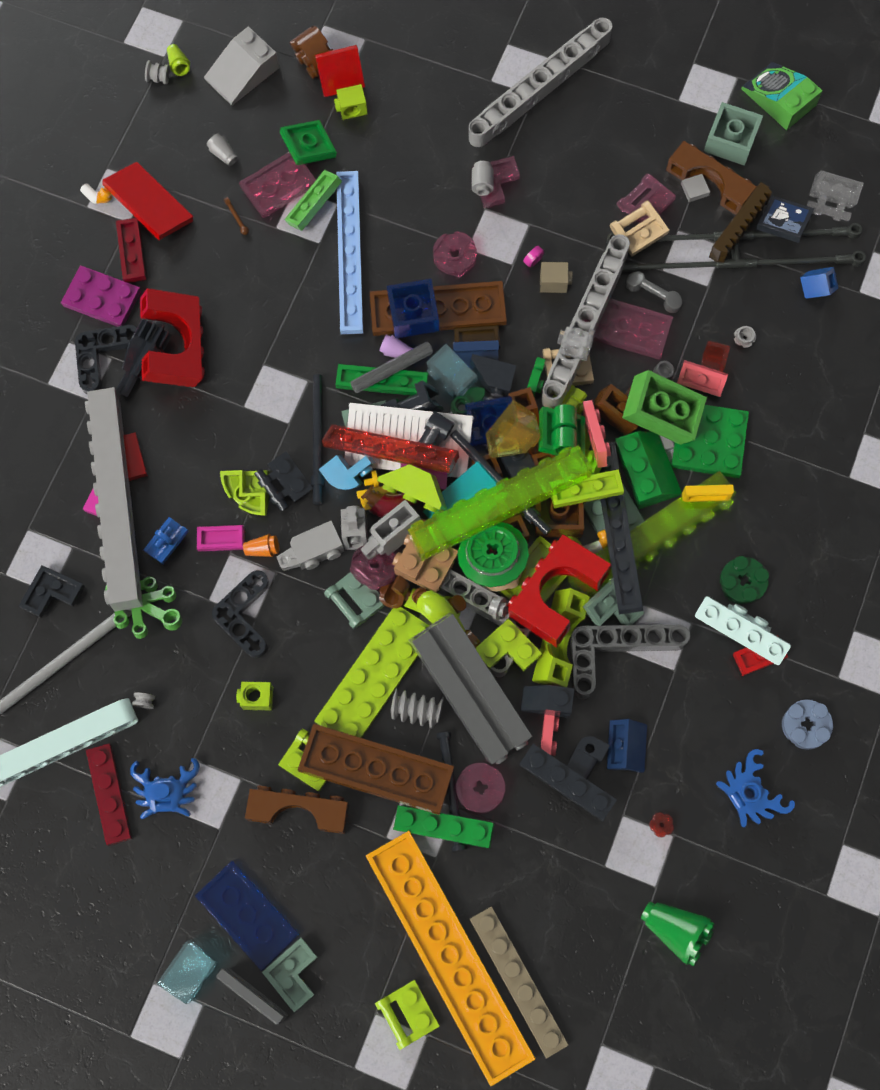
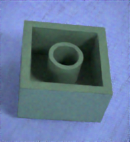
[704,102,763,166]

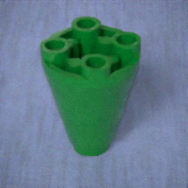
[641,901,715,967]

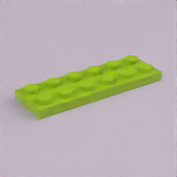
[314,607,429,738]

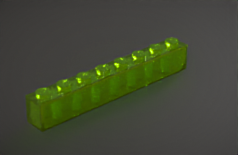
[407,445,592,561]
[566,471,737,599]

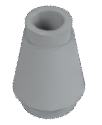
[207,133,238,166]

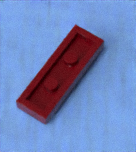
[116,218,147,283]

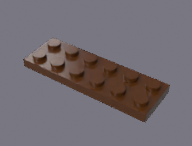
[370,281,507,336]
[298,724,454,815]

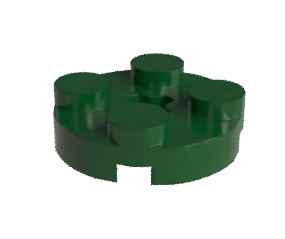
[720,556,769,604]

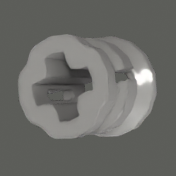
[145,60,170,84]

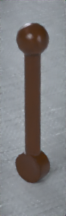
[224,197,249,235]

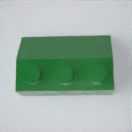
[615,431,682,510]

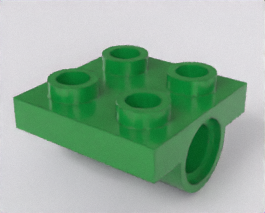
[539,404,585,461]

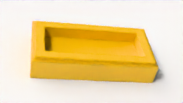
[682,485,734,502]

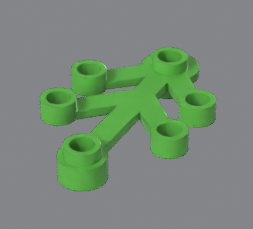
[105,576,182,639]

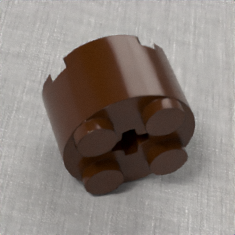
[289,25,333,79]

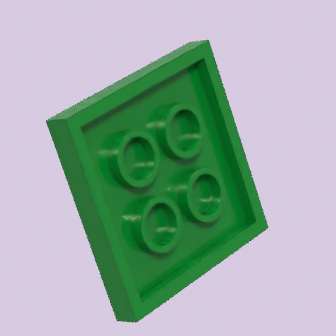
[671,405,749,478]

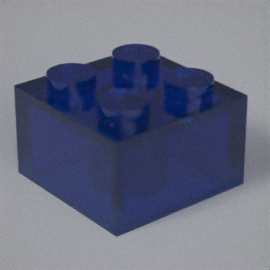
[387,279,439,338]

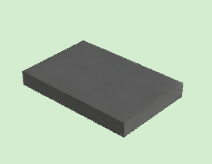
[217,968,289,1025]

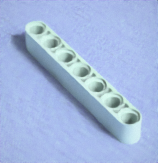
[0,698,138,787]

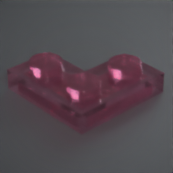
[472,156,520,208]

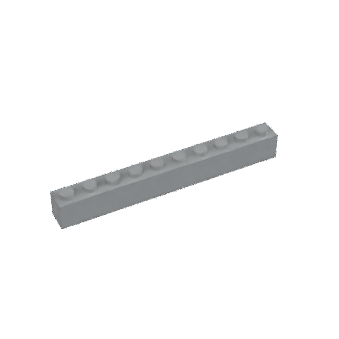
[85,387,143,611]

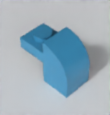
[319,455,376,490]

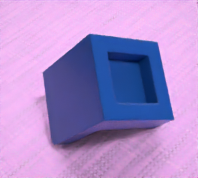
[800,267,838,298]

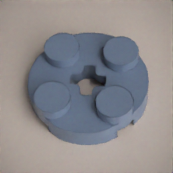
[782,700,833,750]

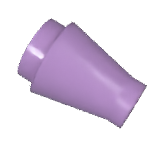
[379,335,413,358]

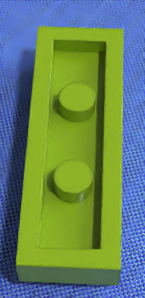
[549,469,624,508]

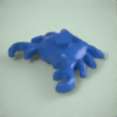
[716,749,795,827]
[130,758,200,819]

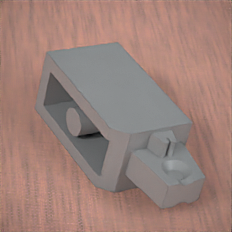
[361,500,425,560]
[341,506,368,550]
[276,521,344,571]

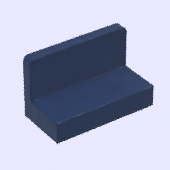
[453,340,499,371]
[607,719,647,773]

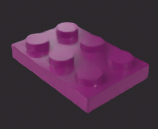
[61,265,141,327]

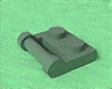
[324,567,385,629]

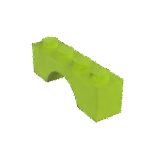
[532,588,590,687]

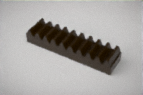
[709,182,772,263]

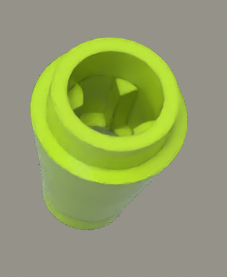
[167,44,190,76]

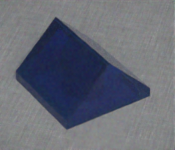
[464,396,515,446]

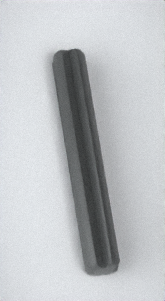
[350,342,433,393]

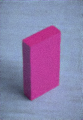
[197,525,245,552]

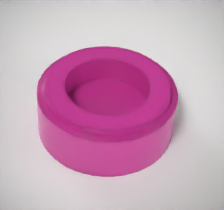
[523,246,544,267]

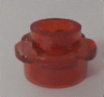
[649,813,674,837]

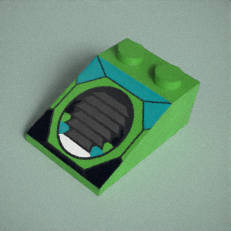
[741,62,823,130]

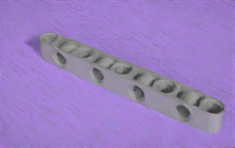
[469,18,612,147]
[542,234,630,409]

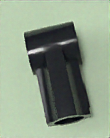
[413,411,455,461]

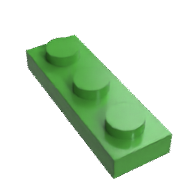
[284,170,342,231]

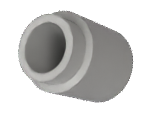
[472,161,494,196]

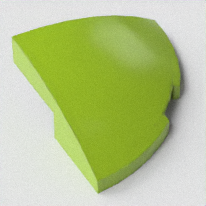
[220,470,270,516]

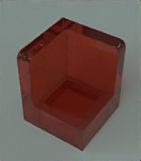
[700,341,730,372]

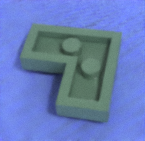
[583,578,644,626]
[262,938,318,1012]

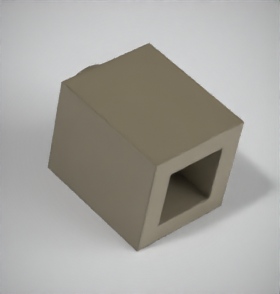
[540,262,572,293]

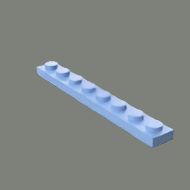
[336,171,363,334]

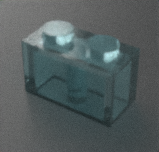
[426,344,478,397]

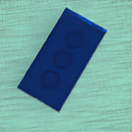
[195,861,300,971]

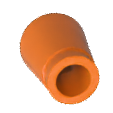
[243,534,279,557]

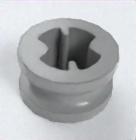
[132,692,156,709]

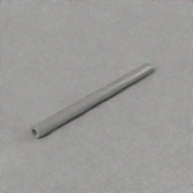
[0,609,132,714]

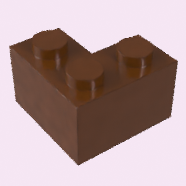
[593,384,638,436]

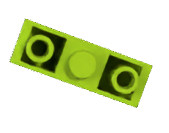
[377,464,447,513]

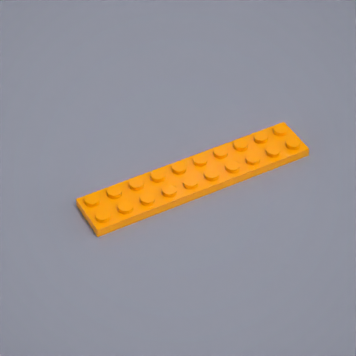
[366,831,535,1086]

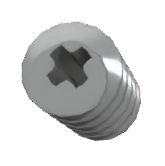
[391,689,444,729]

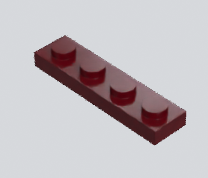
[86,744,132,846]

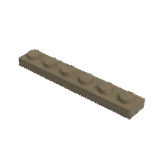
[470,906,568,1059]

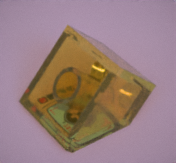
[486,400,541,458]

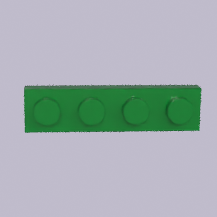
[335,364,428,396]
[393,805,495,849]

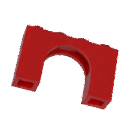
[140,288,204,387]
[507,535,611,648]

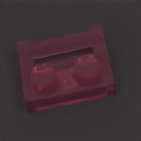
[617,174,676,223]

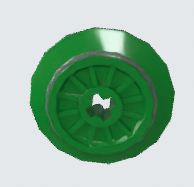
[458,521,529,588]

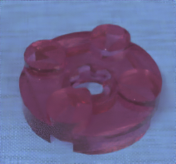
[433,232,477,277]
[350,545,396,590]
[456,763,505,813]

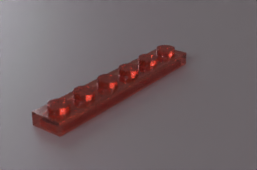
[322,425,459,473]

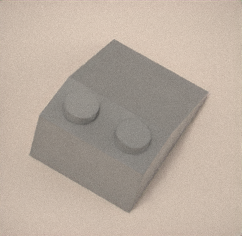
[204,26,279,106]

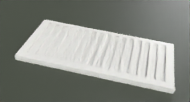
[344,403,474,478]

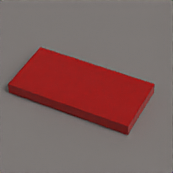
[102,162,193,240]

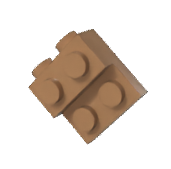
[392,528,458,593]

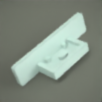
[695,596,791,665]

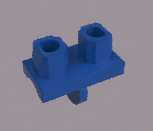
[144,517,189,564]

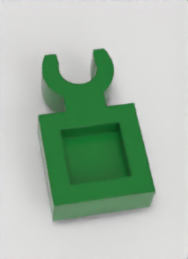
[527,357,546,398]

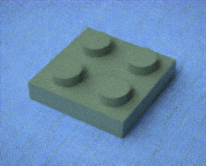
[583,485,646,533]

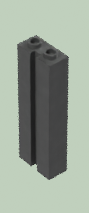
[408,613,532,764]

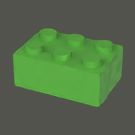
[622,370,707,445]

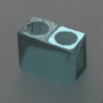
[157,940,218,1004]

